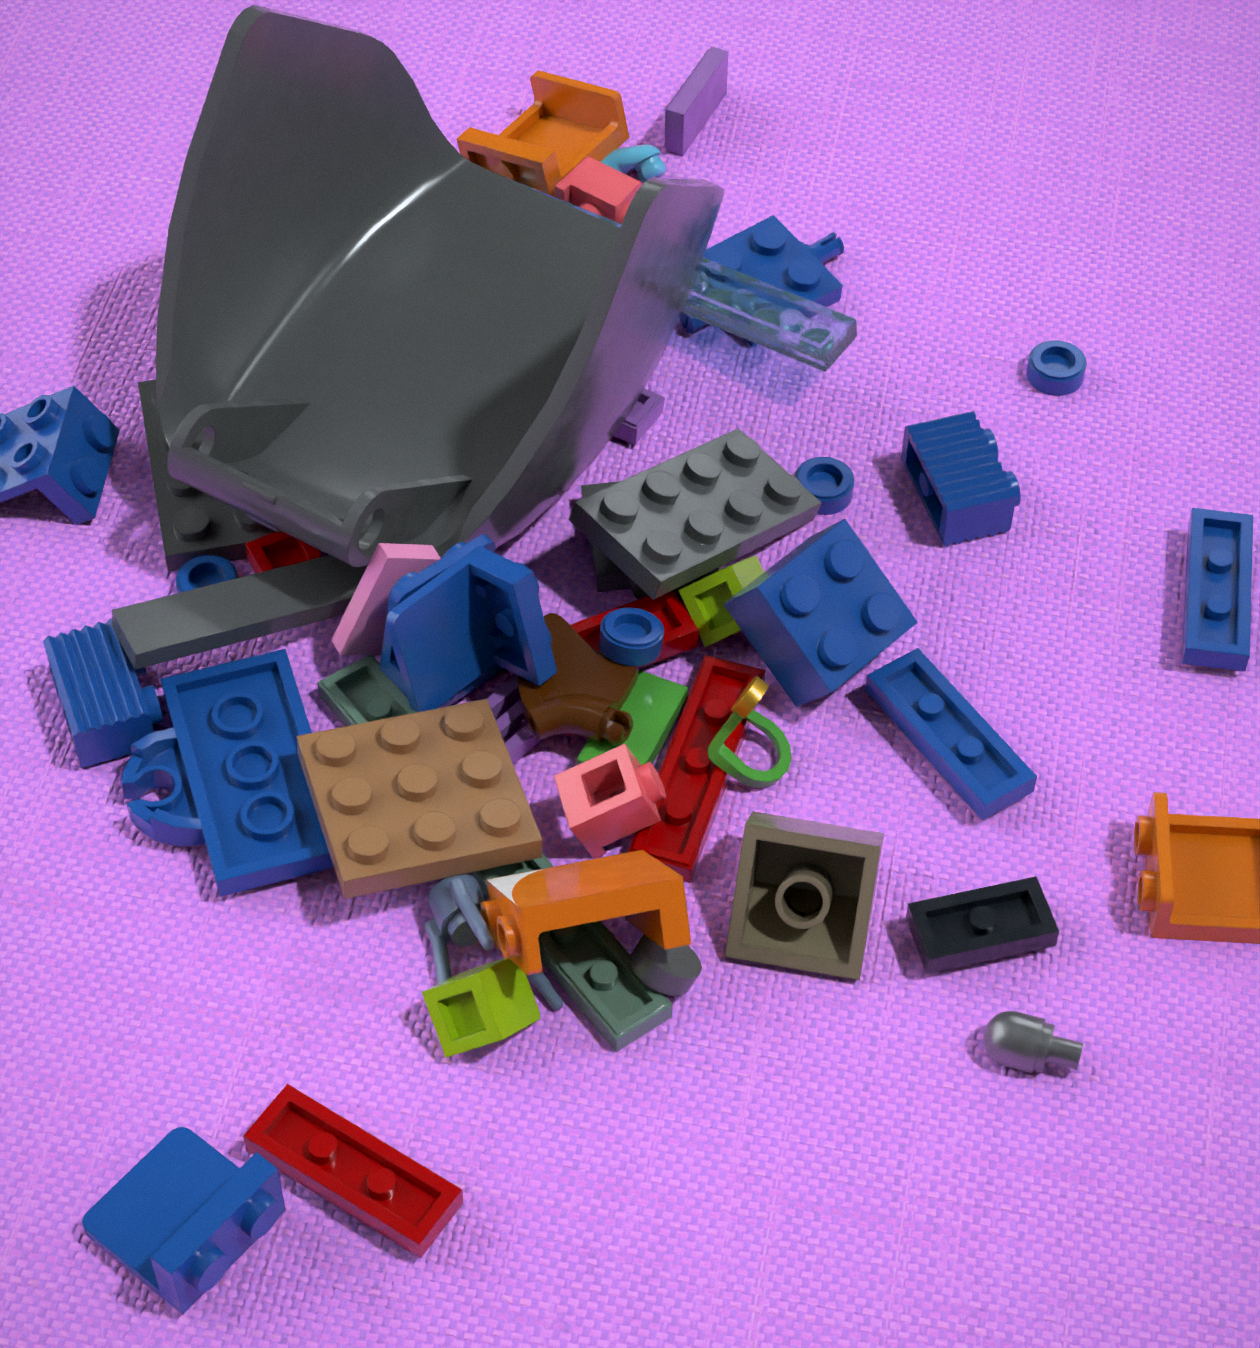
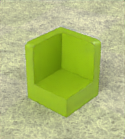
[678,555,764,647]
[422,958,541,1058]

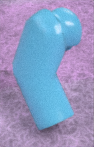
[601,144,666,183]

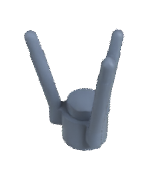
[424,874,563,1010]

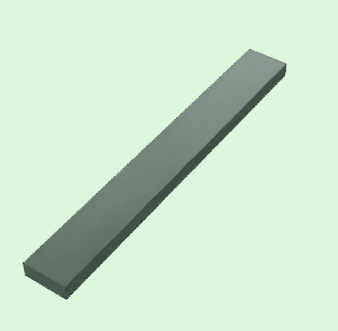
[317,655,673,1052]

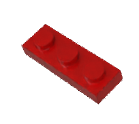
[243,1083,463,1258]

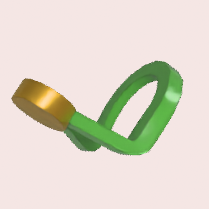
[708,676,792,788]

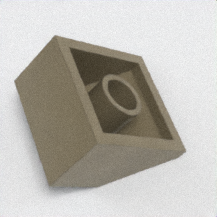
[725,811,885,980]

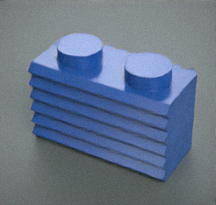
[901,411,1021,547]
[43,618,163,768]

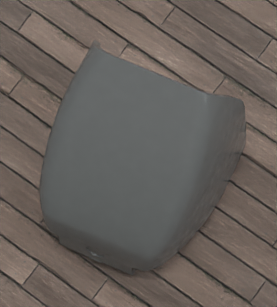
[155,5,724,567]

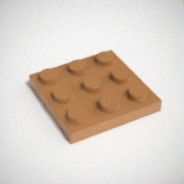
[297,699,543,899]

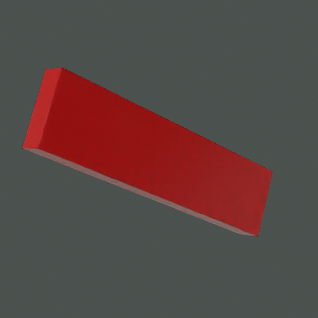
[628,655,766,883]

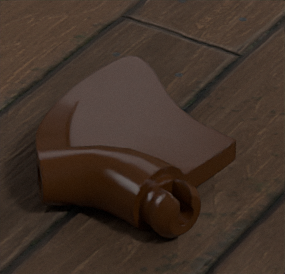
[518,613,638,745]

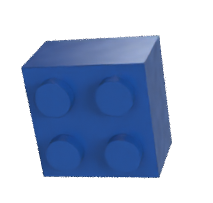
[723,519,918,707]

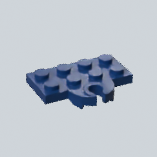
[121,649,334,897]

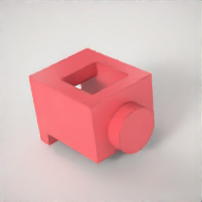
[555,156,642,228]
[554,744,666,859]

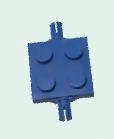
[679,215,844,347]

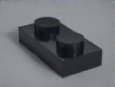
[906,876,1059,974]

